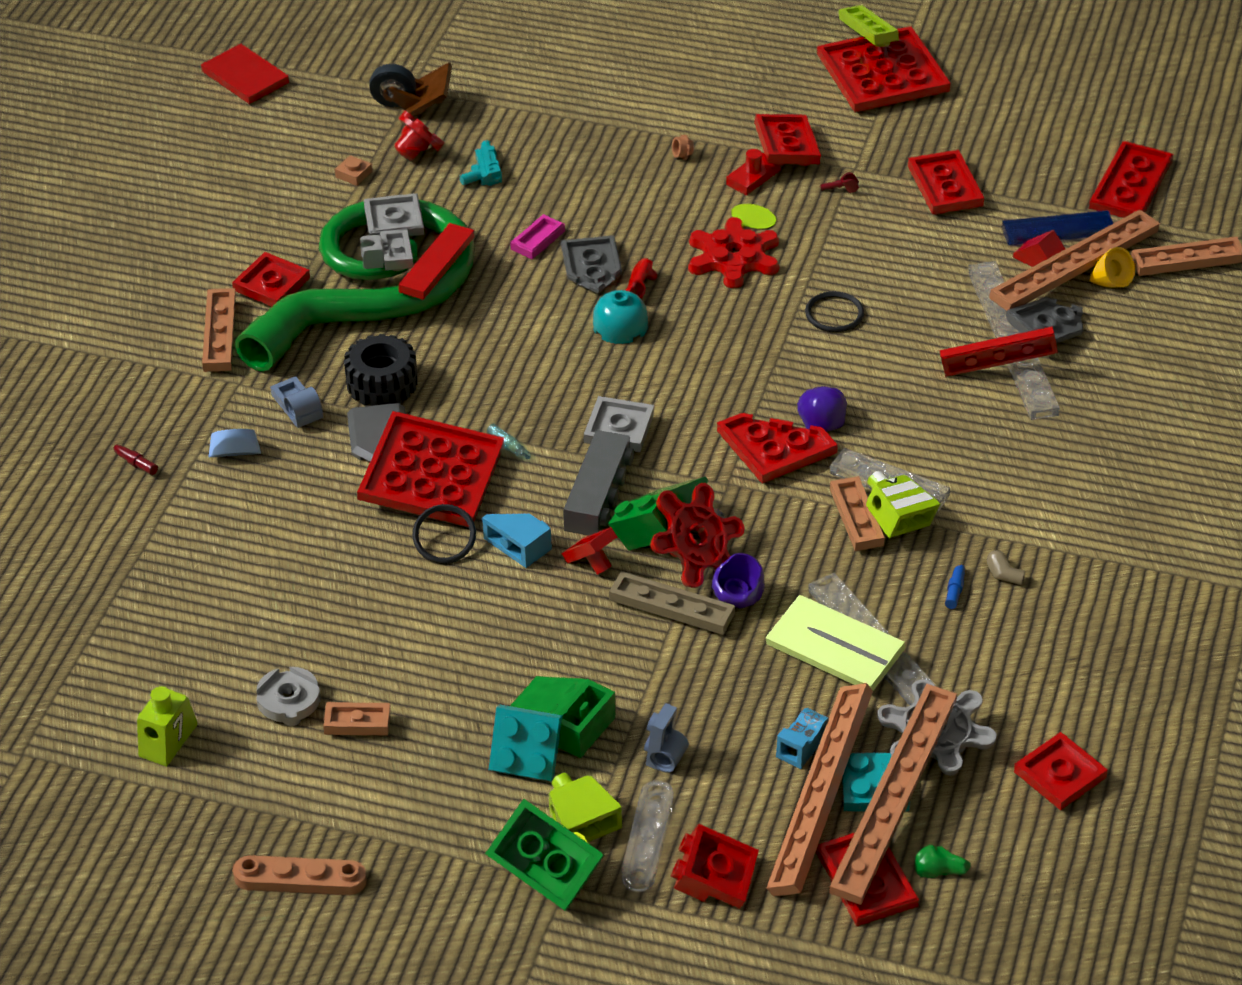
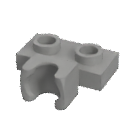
[360,230,413,271]

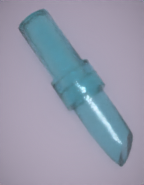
[487,423,531,460]

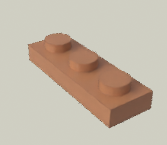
[830,476,885,551]

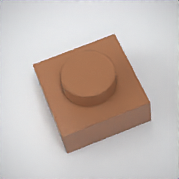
[335,155,372,186]

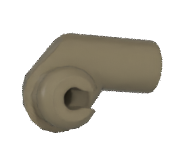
[987,550,1025,585]

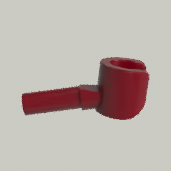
[820,172,859,193]

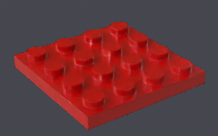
[817,26,951,112]
[357,411,505,527]

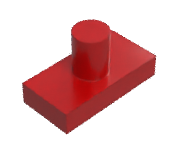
[726,149,781,196]
[561,527,617,575]

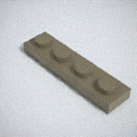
[609,571,735,635]

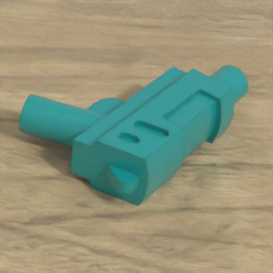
[459,140,502,186]

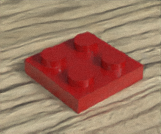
[232,252,310,307]
[1014,732,1108,811]

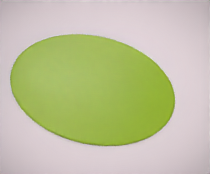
[731,204,776,229]

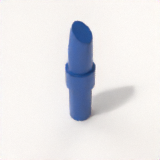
[945,565,965,609]

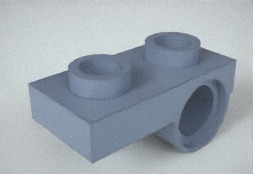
[270,376,323,428]
[644,703,689,772]

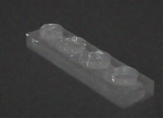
[830,448,950,514]

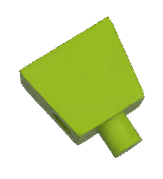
[549,773,622,842]

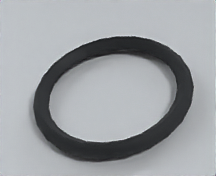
[805,291,864,332]
[412,504,476,564]

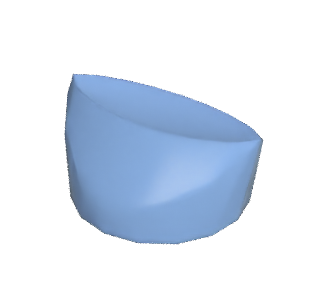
[209,429,261,458]

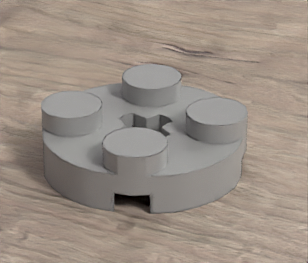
[256,667,321,726]

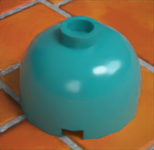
[593,290,648,344]

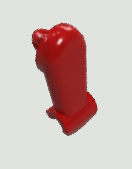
[625,258,657,299]

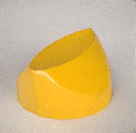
[1089,246,1135,288]

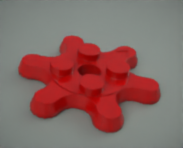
[688,217,780,289]
[650,483,745,588]

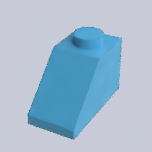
[482,513,552,568]

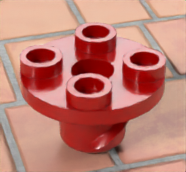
[394,110,445,161]

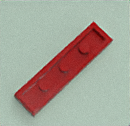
[398,223,474,300]
[939,326,1058,377]

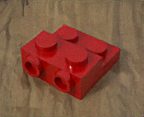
[671,823,759,909]

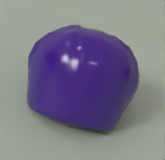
[797,386,847,432]
[712,553,765,609]

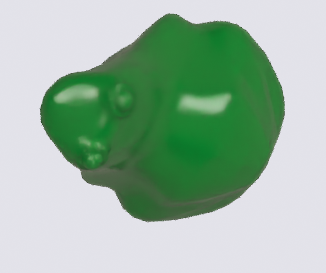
[914,845,971,878]

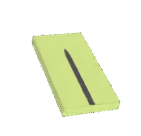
[766,595,906,691]

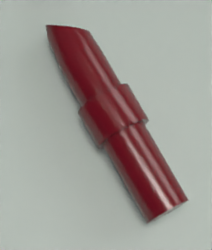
[113,444,158,475]

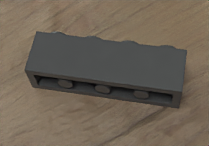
[563,430,634,536]

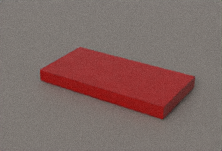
[1089,141,1174,218]

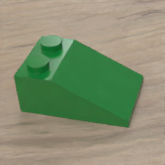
[608,476,709,551]
[485,798,605,911]

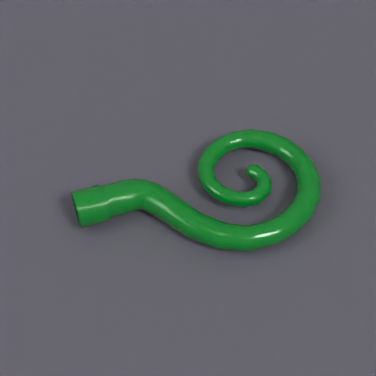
[235,200,475,372]

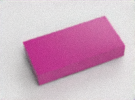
[510,214,565,260]

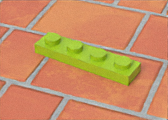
[839,5,899,47]

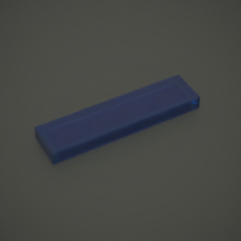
[1002,210,1114,245]

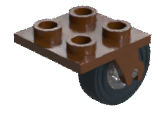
[369,62,452,116]

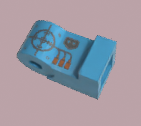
[776,708,829,769]

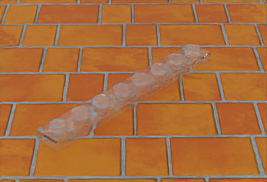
[968,261,1060,420]

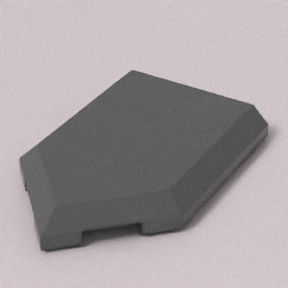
[560,235,622,294]
[1006,297,1083,343]
[347,403,406,462]

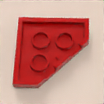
[717,413,838,484]

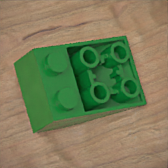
[510,676,616,759]

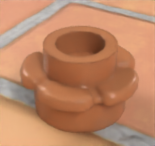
[672,135,694,160]

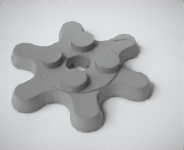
[877,680,996,775]

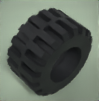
[344,334,418,406]

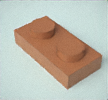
[323,702,391,736]

